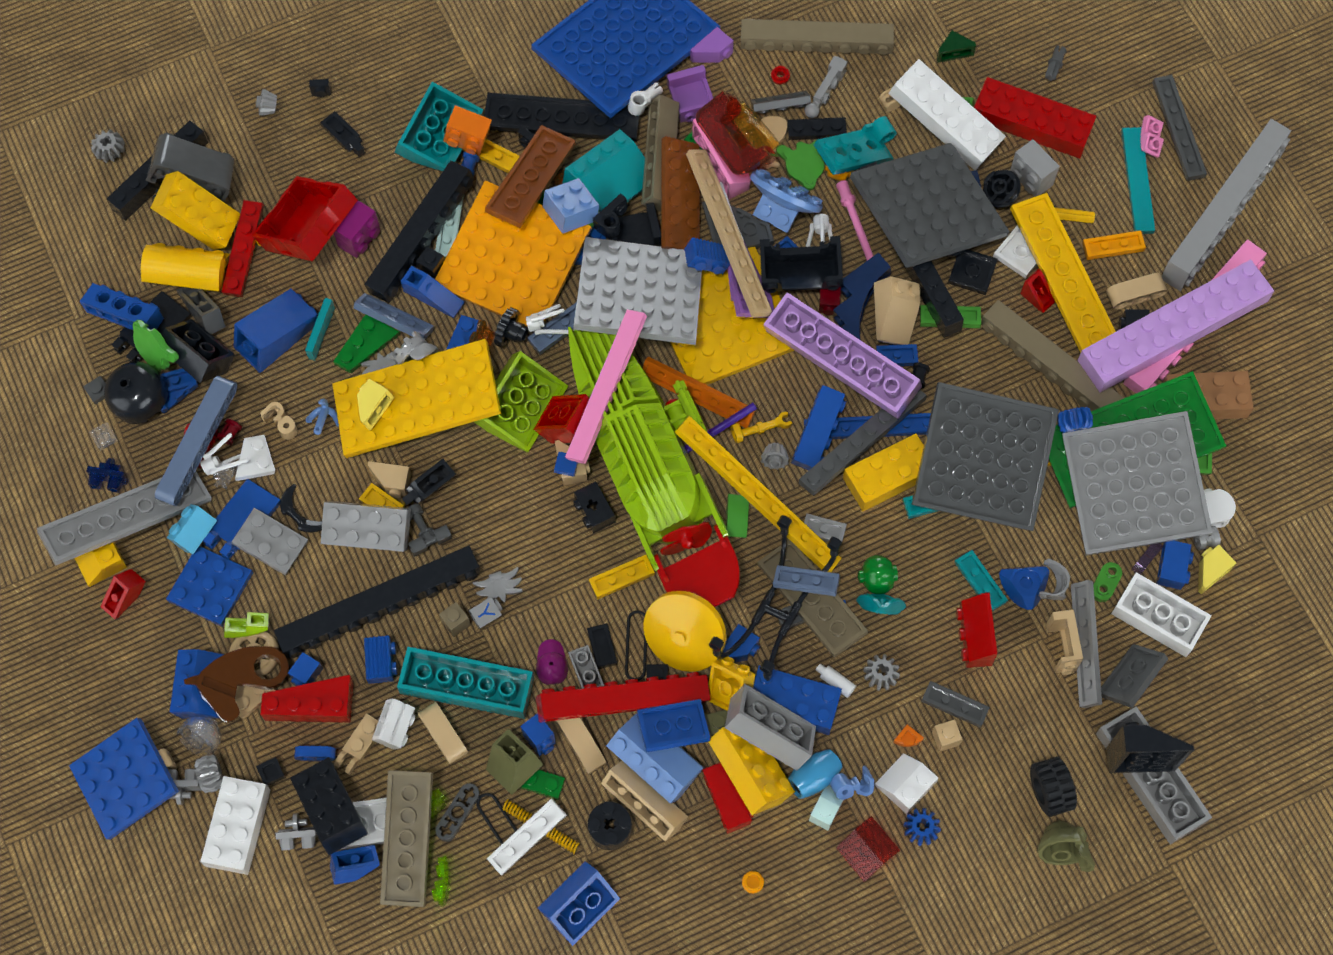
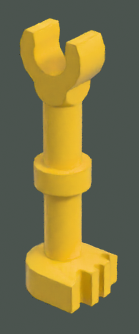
[730,412,792,444]

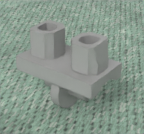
[168,769,202,805]
[275,813,317,850]

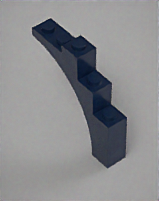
[833,252,891,340]

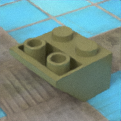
[486,729,543,795]

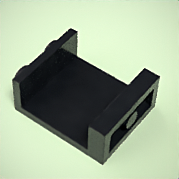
[607,203,661,246]

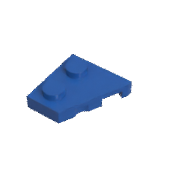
[161,369,199,413]

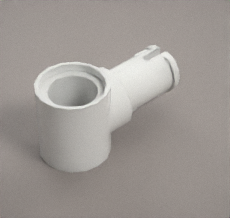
[628,83,663,116]

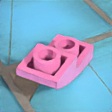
[1141,115,1164,158]

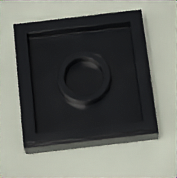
[948,249,998,295]

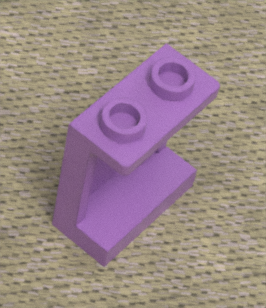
[667,65,717,123]

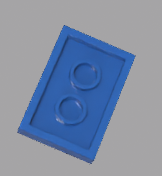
[637,699,710,752]

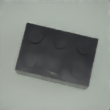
[162,319,235,383]

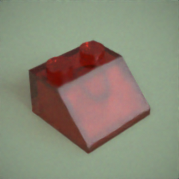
[836,816,900,882]

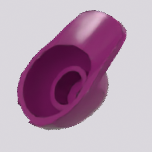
[536,639,568,685]

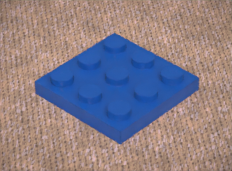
[166,546,253,627]

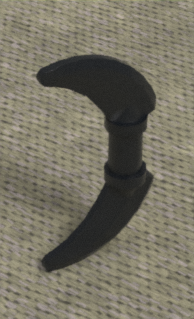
[280,484,322,533]

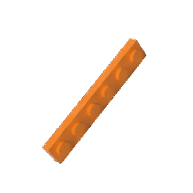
[642,356,756,428]

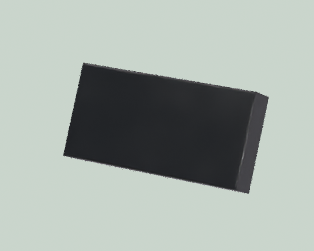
[587,623,618,669]

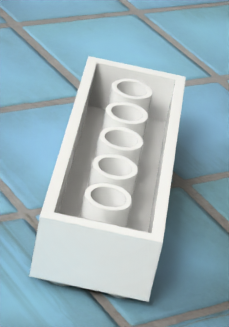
[889,59,1006,170]

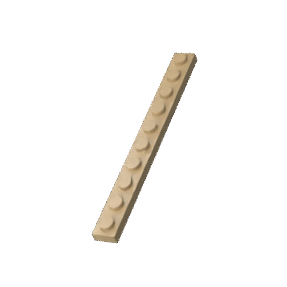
[686,150,772,317]

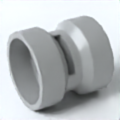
[1193,526,1221,550]

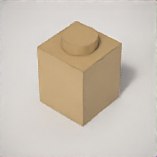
[932,719,963,752]

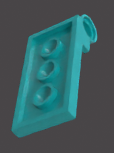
[814,116,897,175]

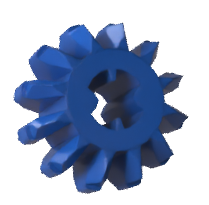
[1057,407,1093,433]
[903,808,941,846]

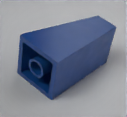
[233,288,317,373]

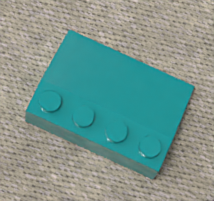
[394,82,484,171]
[562,129,645,212]

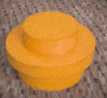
[742,871,764,894]

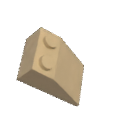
[874,276,920,345]

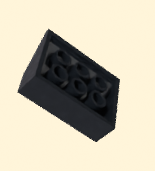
[1106,722,1194,773]

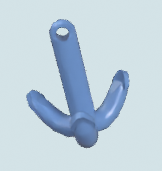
[305,398,339,435]

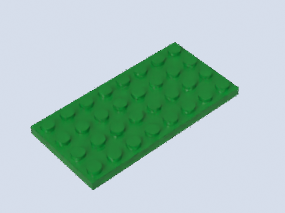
[1049,371,1226,509]

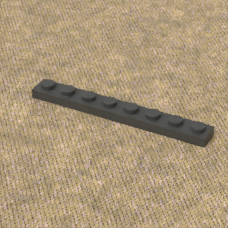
[799,390,927,496]

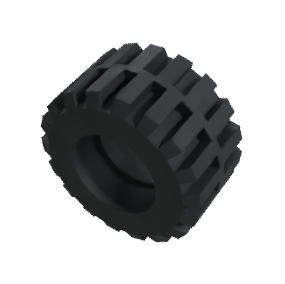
[1030,757,1077,817]

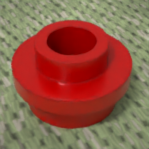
[771,66,790,84]

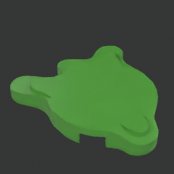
[776,139,824,190]
[133,319,179,372]

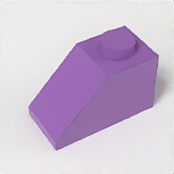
[690,27,733,63]

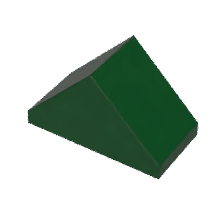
[936,30,976,63]

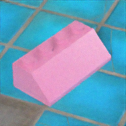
[692,118,751,200]

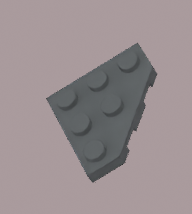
[702,202,774,248]

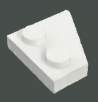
[235,435,275,481]

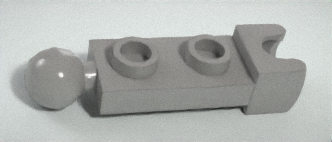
[804,56,848,118]

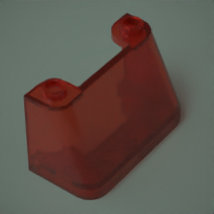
[696,91,779,175]

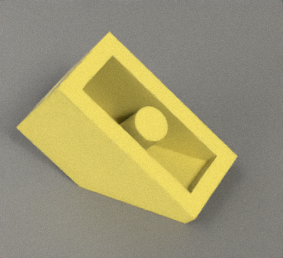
[357,379,394,430]
[1198,545,1236,594]

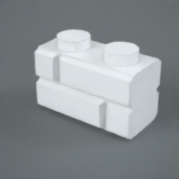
[372,699,415,749]

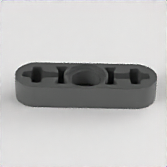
[436,783,480,842]

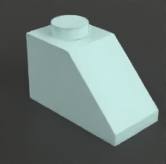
[809,785,844,831]

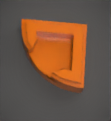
[893,724,924,747]

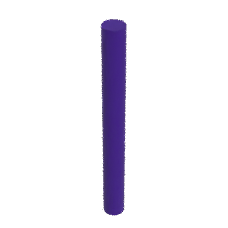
[684,402,757,453]

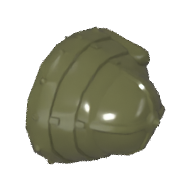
[1037,820,1095,872]

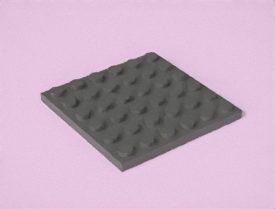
[850,143,1010,268]
[911,382,1059,531]

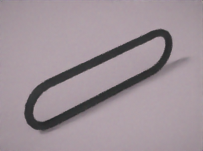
[625,610,647,681]
[476,793,523,857]

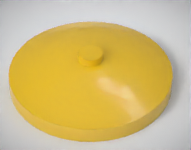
[643,591,726,672]

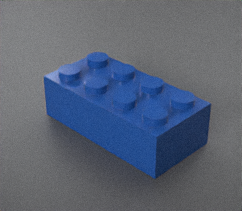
[753,665,842,735]

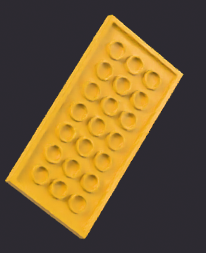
[332,339,501,458]

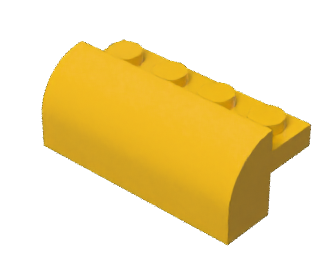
[141,243,230,291]

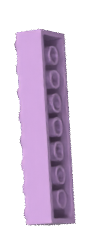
[763,292,922,419]

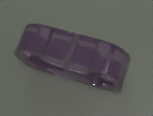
[1131,543,1164,575]

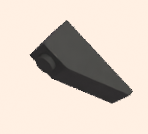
[177,287,226,334]

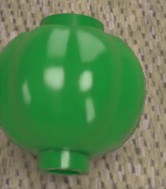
[858,555,898,595]

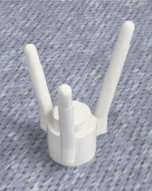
[806,214,833,247]
[526,304,574,335]
[200,433,249,476]

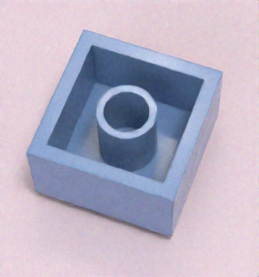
[543,178,599,234]

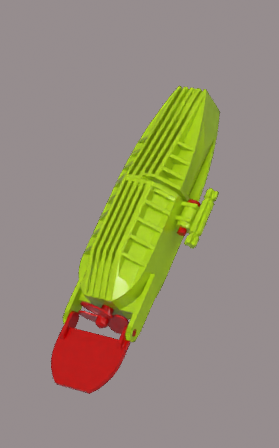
[568,327,740,607]

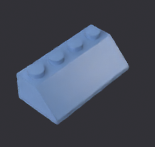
[606,713,704,804]

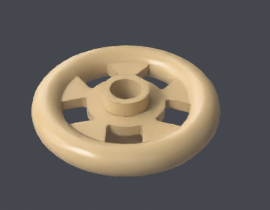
[229,631,280,676]

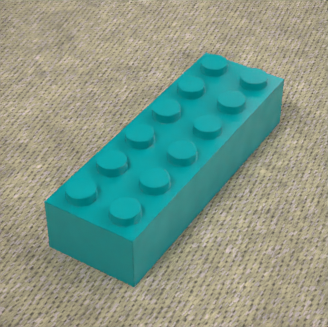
[397,647,535,719]

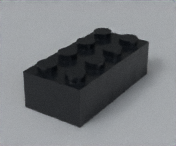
[290,757,368,855]

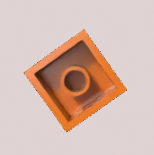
[443,105,492,156]

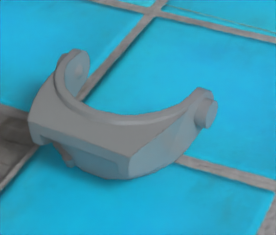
[1039,559,1071,600]

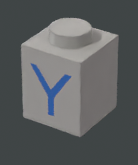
[468,597,503,629]

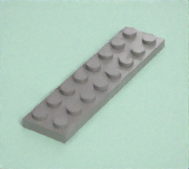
[37,471,211,566]

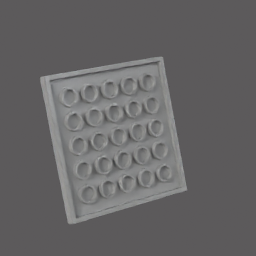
[573,237,702,345]
[1062,411,1213,556]

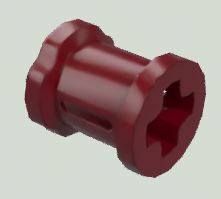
[216,418,242,445]

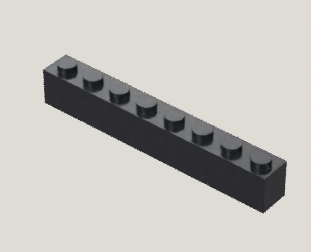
[364,161,474,303]

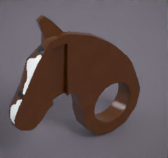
[184,646,289,723]

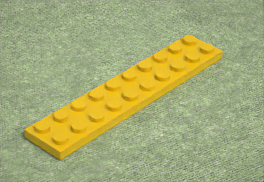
[1010,193,1116,353]

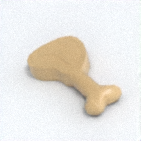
[759,116,787,169]

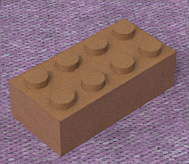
[1162,371,1254,419]

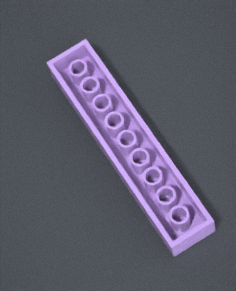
[1078,259,1274,393]

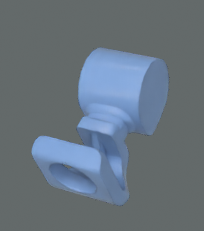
[830,766,874,800]

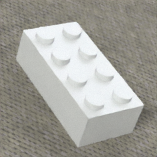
[1111,572,1212,657]
[200,776,270,875]

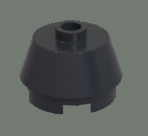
[983,170,1021,207]

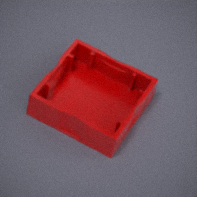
[252,176,358,261]

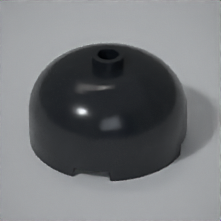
[104,362,168,424]

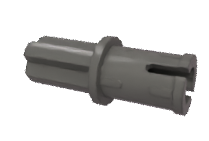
[1045,45,1067,81]

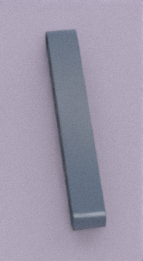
[155,376,237,506]

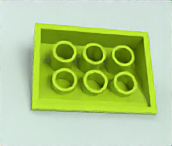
[474,351,568,452]

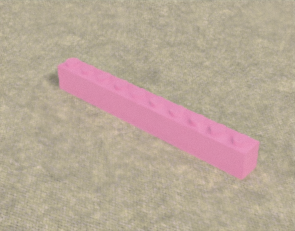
[1123,239,1267,393]

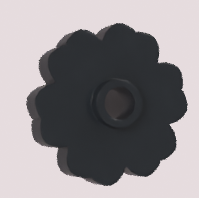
[494,307,528,348]

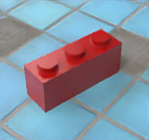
[702,762,754,834]

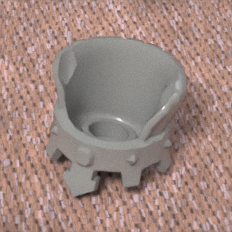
[386,331,438,364]

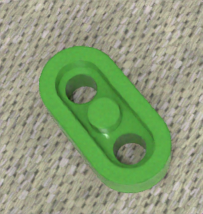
[1093,562,1122,602]

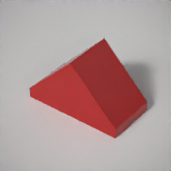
[1020,269,1055,313]

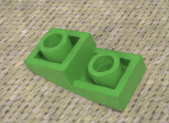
[726,494,749,538]

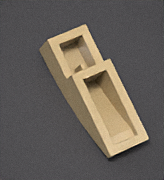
[555,718,607,775]

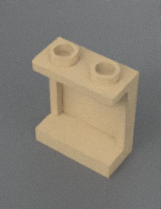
[1046,610,1083,675]

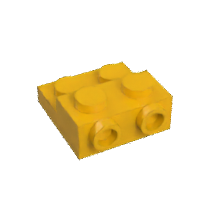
[708,656,756,711]

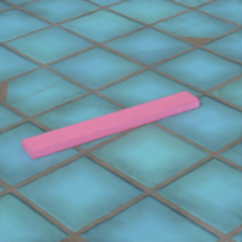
[565,309,647,464]

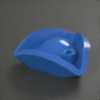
[999,566,1049,610]

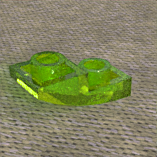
[431,856,450,907]

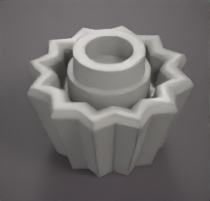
[255,89,277,116]
[761,442,789,470]

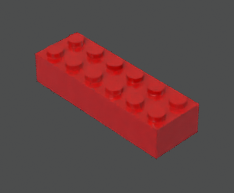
[974,77,1097,159]

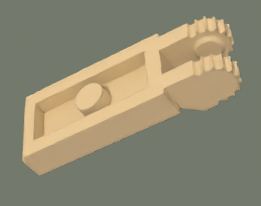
[334,713,378,775]

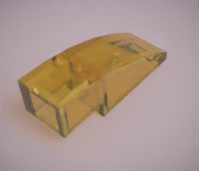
[727,101,780,157]

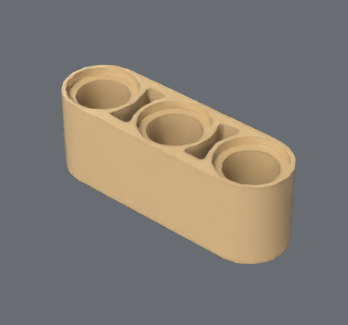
[1106,273,1168,310]
[417,702,468,764]

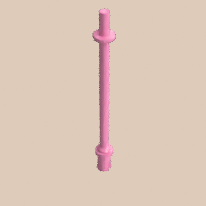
[836,180,873,260]

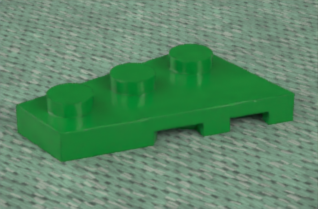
[333,314,400,374]

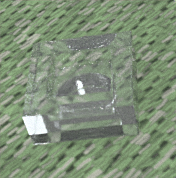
[89,422,118,451]

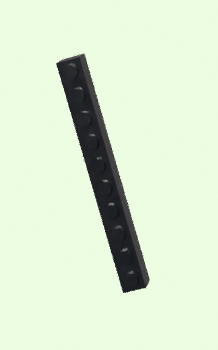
[858,162,964,338]
[274,545,481,658]

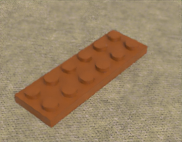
[485,125,576,228]
[661,136,700,250]

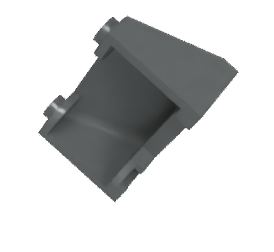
[146,133,235,202]

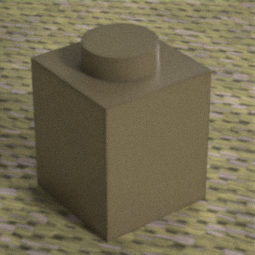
[439,602,471,637]

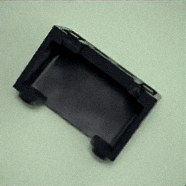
[760,236,843,293]

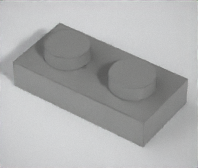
[804,513,847,545]

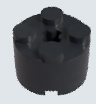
[588,801,632,850]

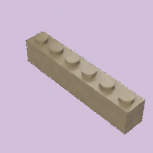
[641,94,679,212]

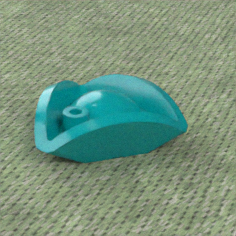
[856,593,906,615]

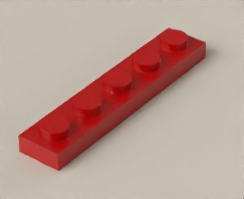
[221,200,264,298]

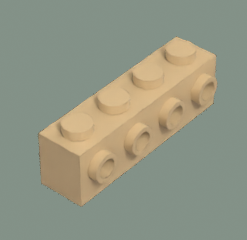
[601,761,688,842]

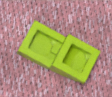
[224,612,269,638]

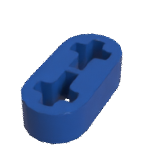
[294,746,336,761]

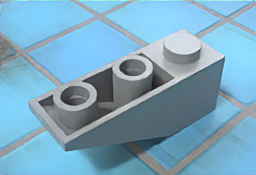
[568,645,604,717]

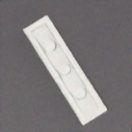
[487,799,567,875]

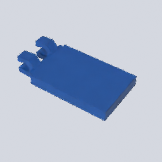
[203,479,281,560]

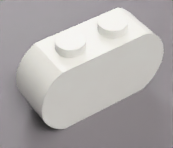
[1204,489,1236,528]

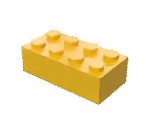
[150,171,240,250]
[843,433,924,512]
[709,727,795,815]

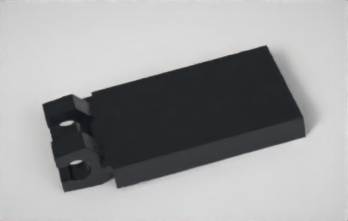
[111,291,192,362]

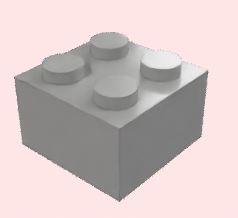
[1010,139,1060,197]

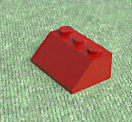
[533,394,589,443]
[956,592,998,668]

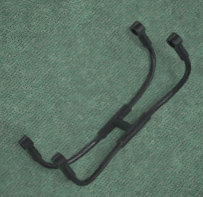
[709,515,842,681]

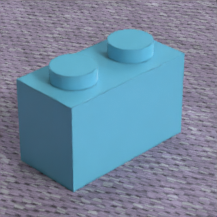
[167,504,217,554]

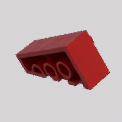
[260,675,354,723]

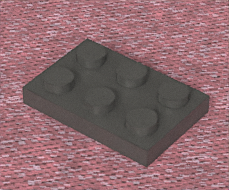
[1101,644,1168,708]

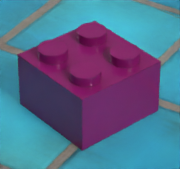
[334,200,380,258]

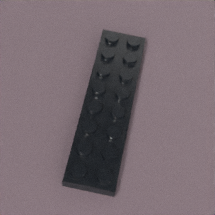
[484,92,640,142]

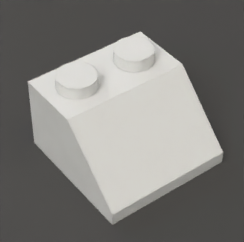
[875,753,938,814]

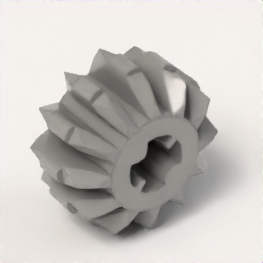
[91,129,125,163]
[863,654,900,691]
[194,755,223,793]

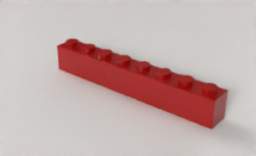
[536,672,711,723]

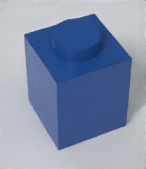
[288,652,323,686]

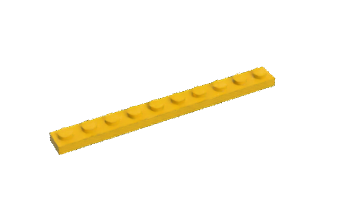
[675,416,842,573]

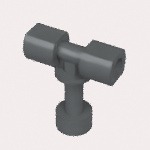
[408,504,452,557]

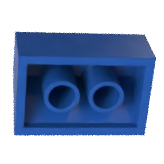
[170,649,224,719]
[538,861,620,946]

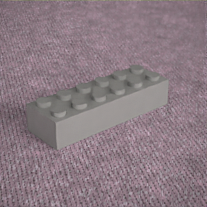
[1096,706,1212,845]

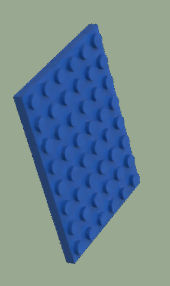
[531,0,720,118]

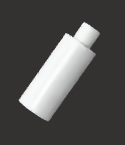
[816,663,856,698]

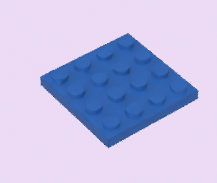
[69,718,179,840]

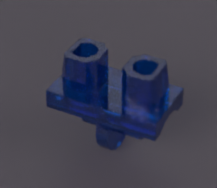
[86,458,129,493]

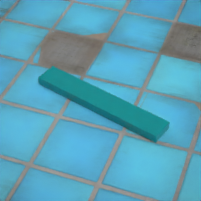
[1121,127,1155,234]

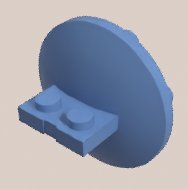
[750,168,823,233]

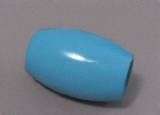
[788,749,842,799]

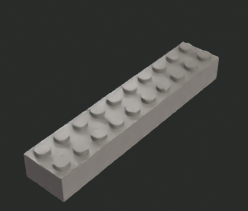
[1162,119,1292,292]

